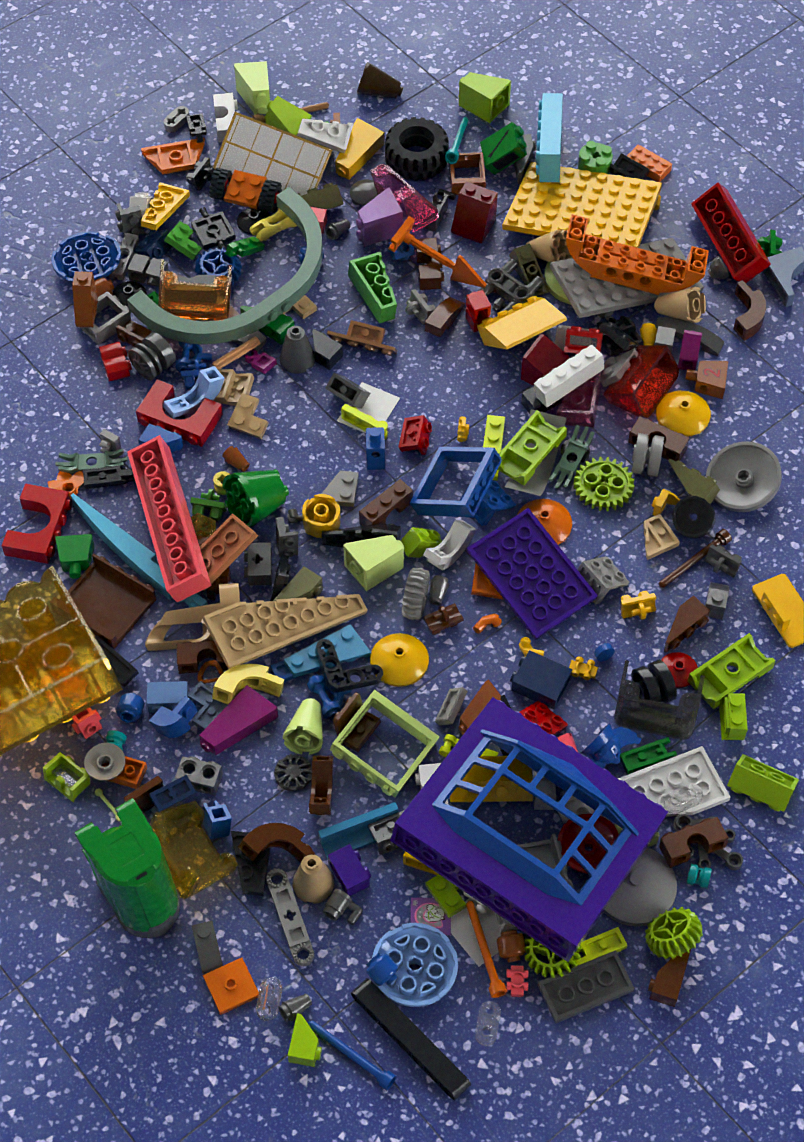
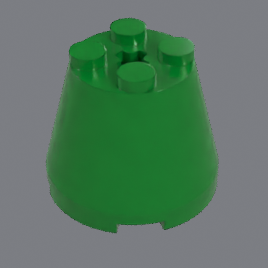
[222,469,289,528]

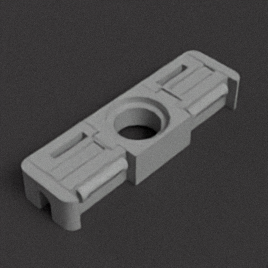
[109,233,139,280]

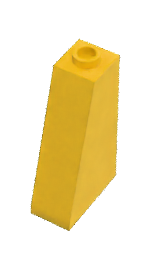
[335,118,385,180]

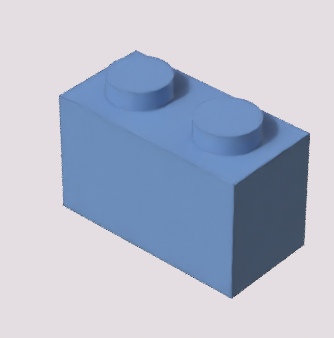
[146,681,189,714]

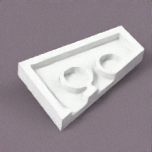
[297,119,353,153]

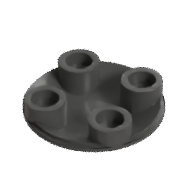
[350,179,383,205]

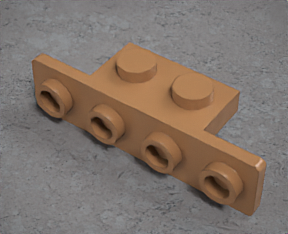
[327,320,398,356]

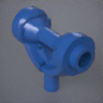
[175,341,212,373]
[307,674,352,720]

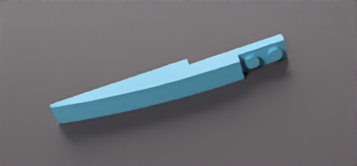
[71,493,208,608]

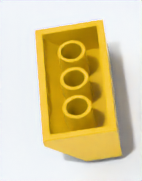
[449,756,533,802]

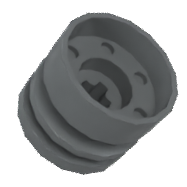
[128,332,176,381]

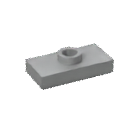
[435,687,468,725]

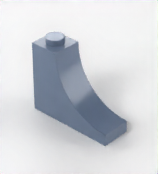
[763,246,804,307]

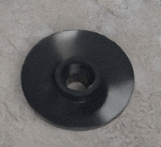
[237,207,270,234]
[112,281,147,308]

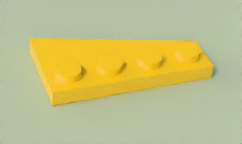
[141,182,190,230]

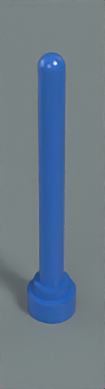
[308,1020,397,1091]

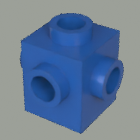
[387,242,416,261]

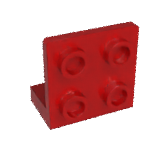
[519,701,568,735]

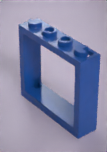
[410,447,502,518]

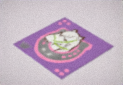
[411,898,451,936]

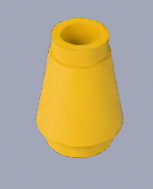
[640,323,657,351]

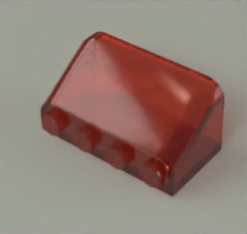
[604,345,679,418]

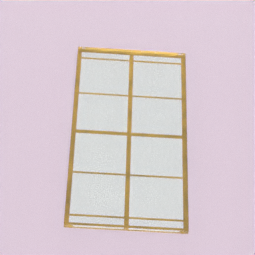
[213,112,332,196]

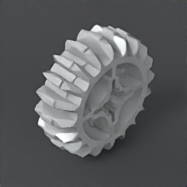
[402,568,430,620]

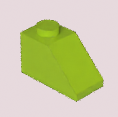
[288,1013,322,1067]

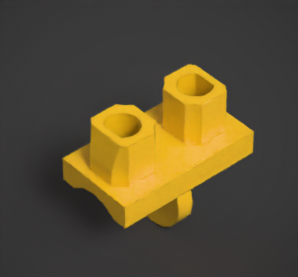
[621,590,656,620]

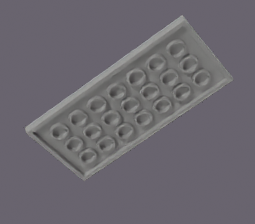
[550,238,704,318]

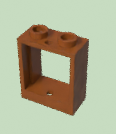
[449,152,486,195]

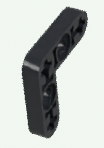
[315,639,383,693]

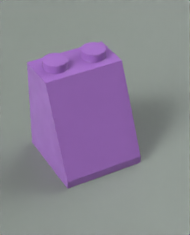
[356,188,403,247]

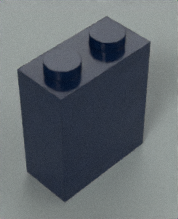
[510,650,572,710]

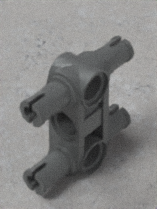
[478,258,544,311]

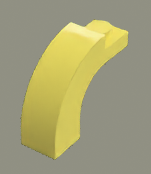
[212,664,284,705]

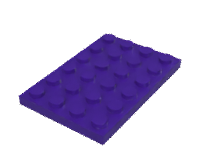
[466,508,598,640]

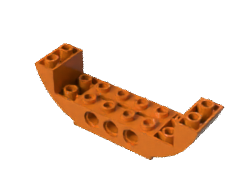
[566,214,709,295]

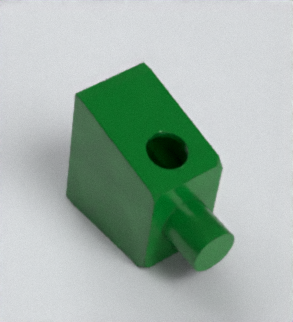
[55,534,94,579]

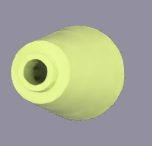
[283,698,323,755]

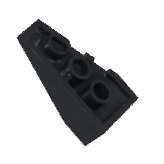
[322,524,401,548]

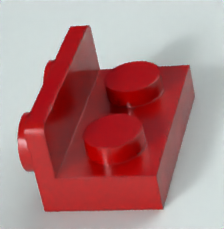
[398,415,432,455]

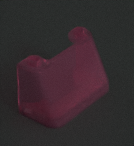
[370,164,439,233]

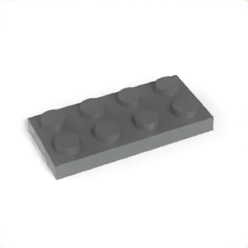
[537,950,635,1024]

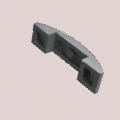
[655,317,724,356]

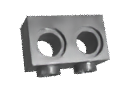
[175,756,223,796]

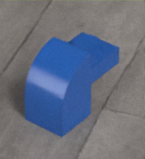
[149,696,199,738]

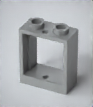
[74,291,131,345]

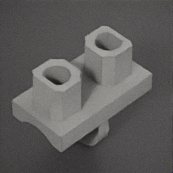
[405,289,436,324]

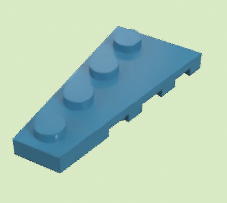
[284,624,371,677]

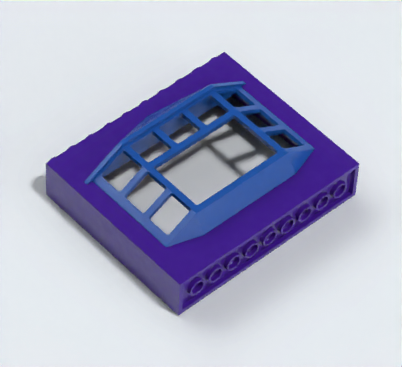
[390,697,668,962]

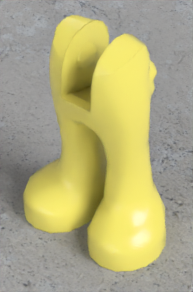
[249,208,297,241]

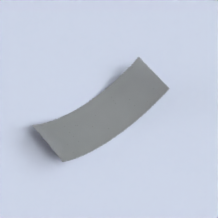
[504,409,566,496]

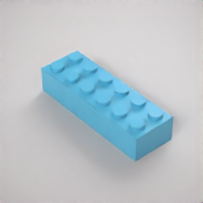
[536,93,563,182]

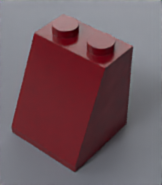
[451,181,498,244]
[521,333,571,386]

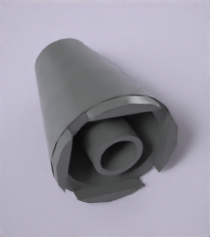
[280,326,315,374]

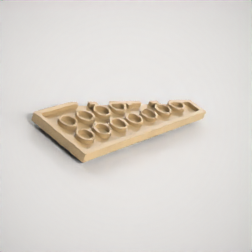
[203,594,368,669]

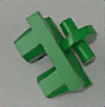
[757,229,782,257]

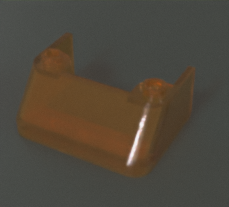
[158,259,232,320]

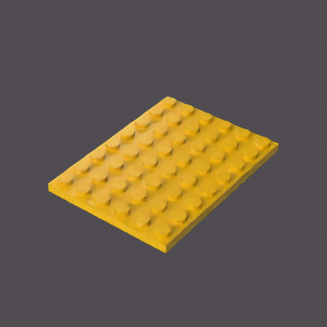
[502,162,662,248]

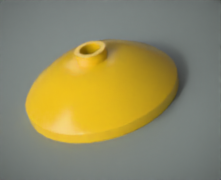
[656,390,711,437]
[370,633,429,687]

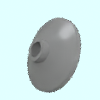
[84,743,126,781]

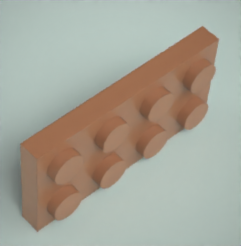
[200,513,258,591]

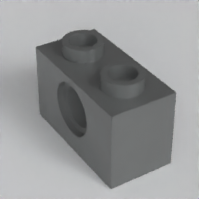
[325,373,371,409]

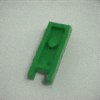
[620,737,677,774]

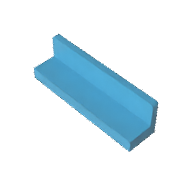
[318,802,398,859]

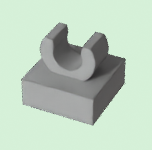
[99,429,121,453]

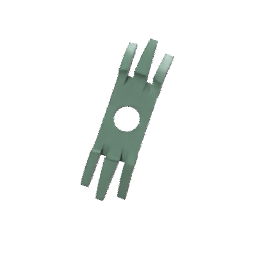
[548,425,595,489]
[55,449,128,474]

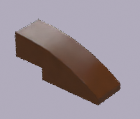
[425,297,465,337]

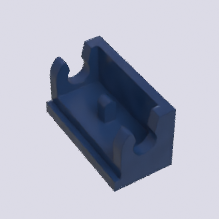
[149,774,196,813]

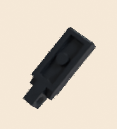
[186,113,207,143]
[83,465,135,489]

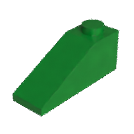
[240,305,294,345]

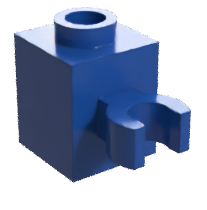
[203,800,232,840]

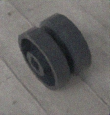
[672,496,716,538]
[631,659,677,710]

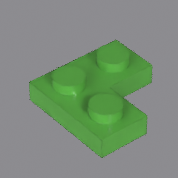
[164,221,202,260]

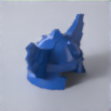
[580,723,641,768]

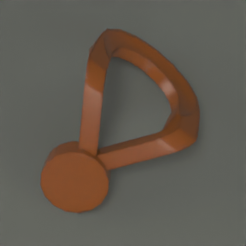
[197,660,224,684]

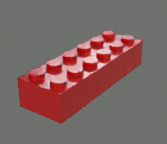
[691,183,771,283]

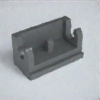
[420,193,448,232]

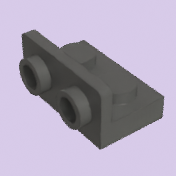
[276,517,299,558]
[368,810,405,855]

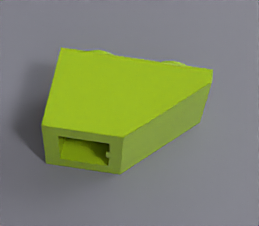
[400,527,442,558]

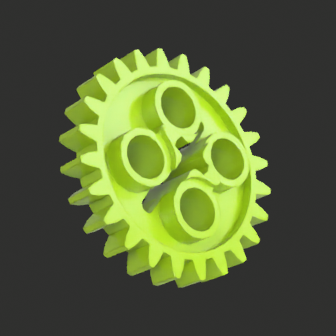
[574,457,635,511]

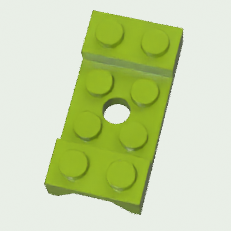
[498,410,567,485]
[688,633,776,710]

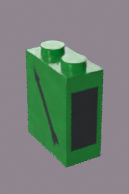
[480,122,527,175]

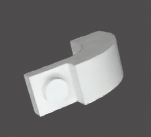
[423,520,477,570]

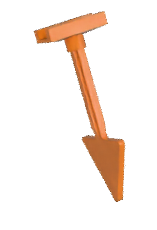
[388,216,487,288]

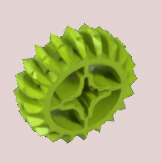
[645,907,703,960]
[524,936,582,978]

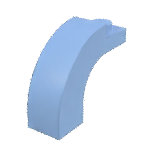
[163,366,224,419]

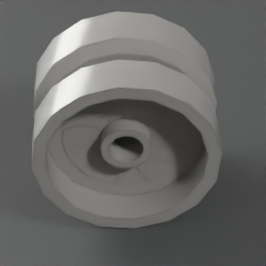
[632,433,664,477]

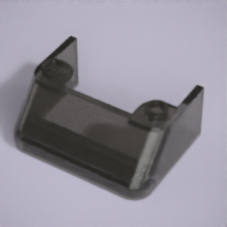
[614,660,705,740]

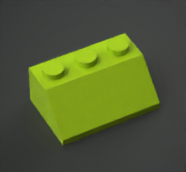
[727,754,799,812]

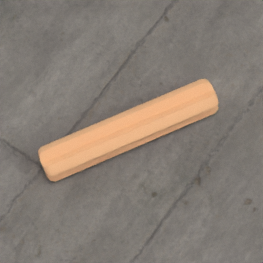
[212,336,261,369]

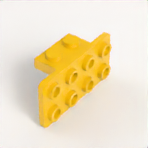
[752,574,804,648]

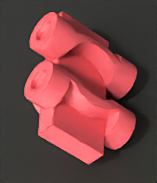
[506,965,528,997]

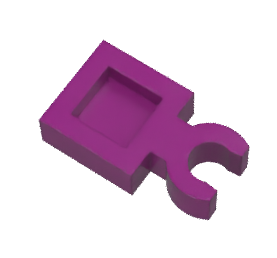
[244,349,277,374]

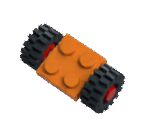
[209,168,282,213]

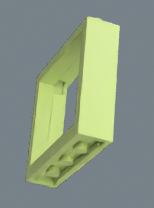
[330,689,440,798]

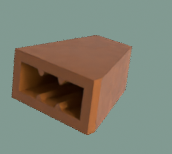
[72,271,98,328]
[459,679,501,735]

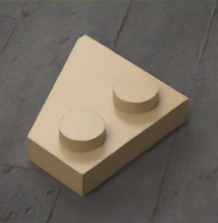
[643,514,680,560]

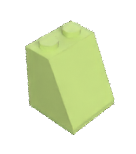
[234,61,270,115]
[343,535,404,592]

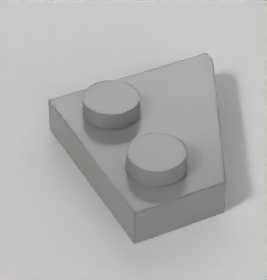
[600,349,638,387]
[321,470,359,507]

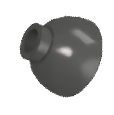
[707,256,730,279]

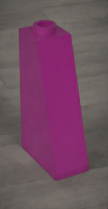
[199,685,278,755]

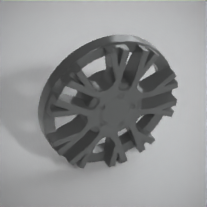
[274,754,312,791]

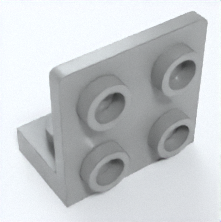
[577,556,630,604]

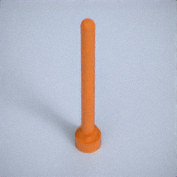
[466,901,507,998]

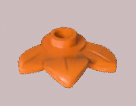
[48,471,84,499]

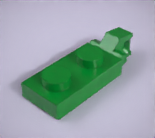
[225,237,265,257]

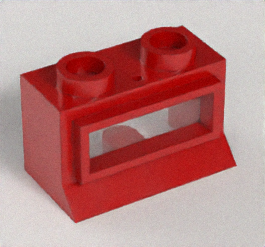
[564,326,603,354]

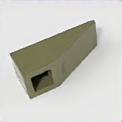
[297,182,344,210]
[509,243,549,296]
[669,459,720,504]

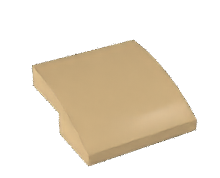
[213,369,254,406]

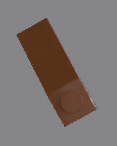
[647,949,691,1007]

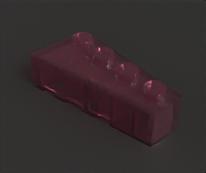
[557,370,603,427]

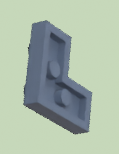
[188,681,227,731]

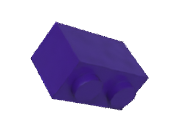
[328,844,371,896]

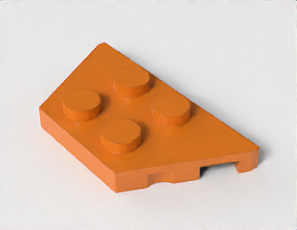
[141,138,205,174]

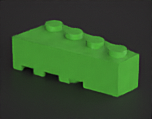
[348,252,397,323]

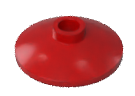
[662,652,698,688]

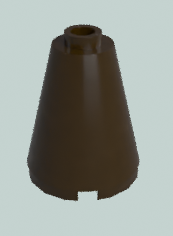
[357,62,404,99]

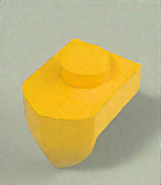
[652,489,680,516]

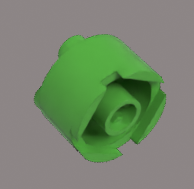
[578,141,613,174]

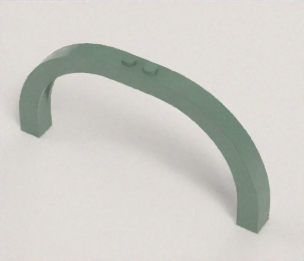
[127,187,323,344]

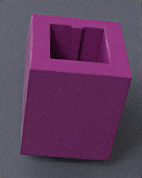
[677,330,702,370]

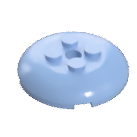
[372,923,458,1007]

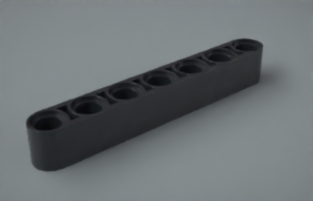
[351,978,471,1101]

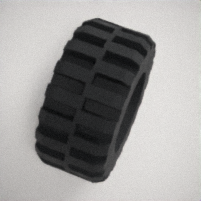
[385,117,449,181]

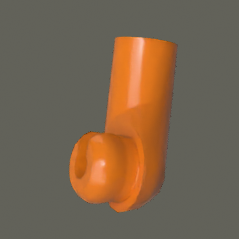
[473,613,502,634]

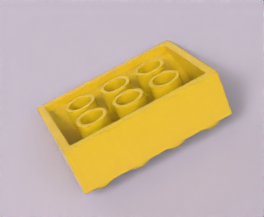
[477,296,567,350]

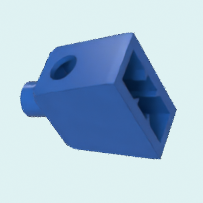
[366,427,385,470]

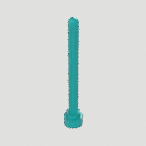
[445,117,469,164]

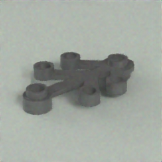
[673,814,743,870]

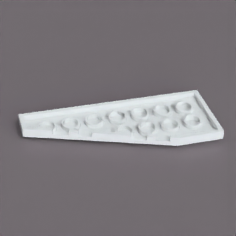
[558,746,730,823]

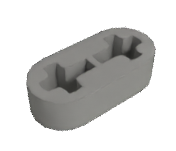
[164,106,189,132]

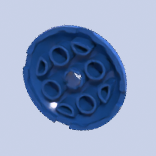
[51,232,121,282]

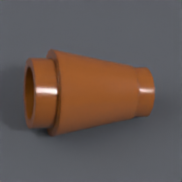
[222,446,250,472]

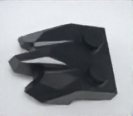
[597,316,644,356]

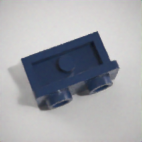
[134,229,172,260]

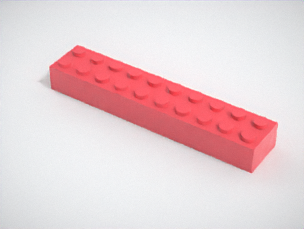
[127,435,211,603]

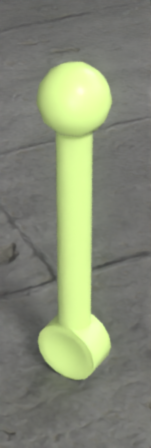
[95,788,120,821]

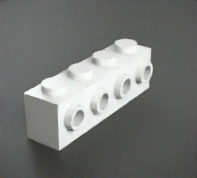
[534,345,604,407]

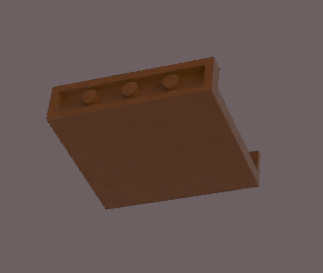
[50,554,157,649]

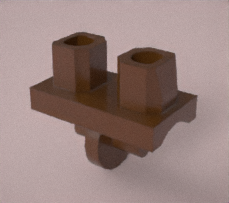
[424,603,464,635]

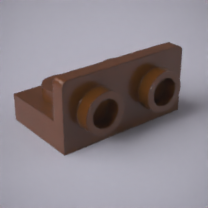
[116,320,152,347]

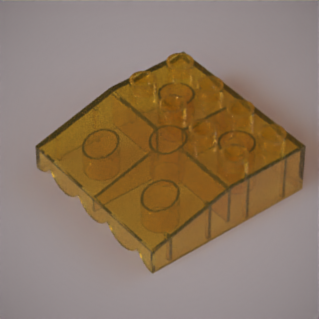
[0,565,123,757]

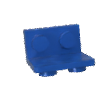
[459,480,516,526]

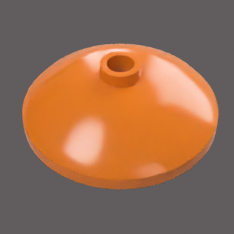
[517,499,572,545]

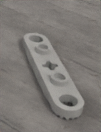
[266,868,314,967]

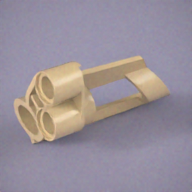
[145,583,240,651]

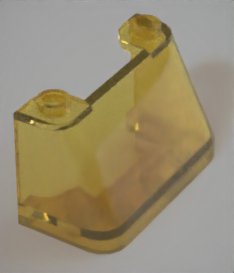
[150,800,238,899]

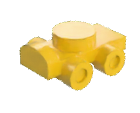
[457,416,470,442]
[569,656,598,680]

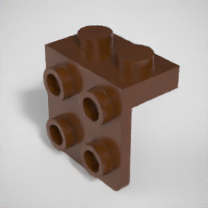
[333,692,381,752]

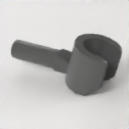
[492,298,508,311]
[287,509,303,523]

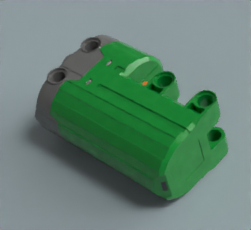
[74,798,181,938]

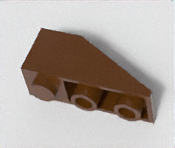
[664,595,710,653]

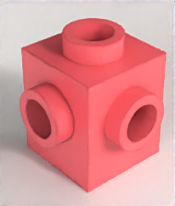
[69,702,102,739]

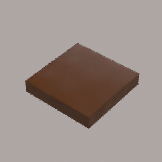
[124,776,164,813]

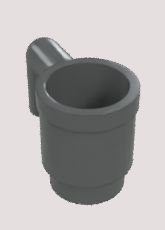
[323,889,363,925]

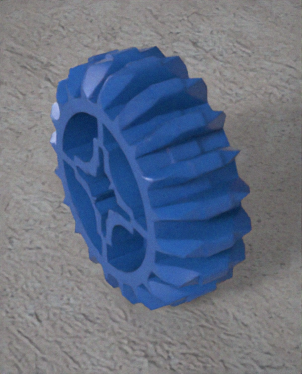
[195,247,242,289]

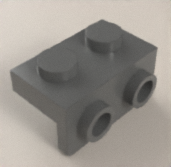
[115,203,145,235]

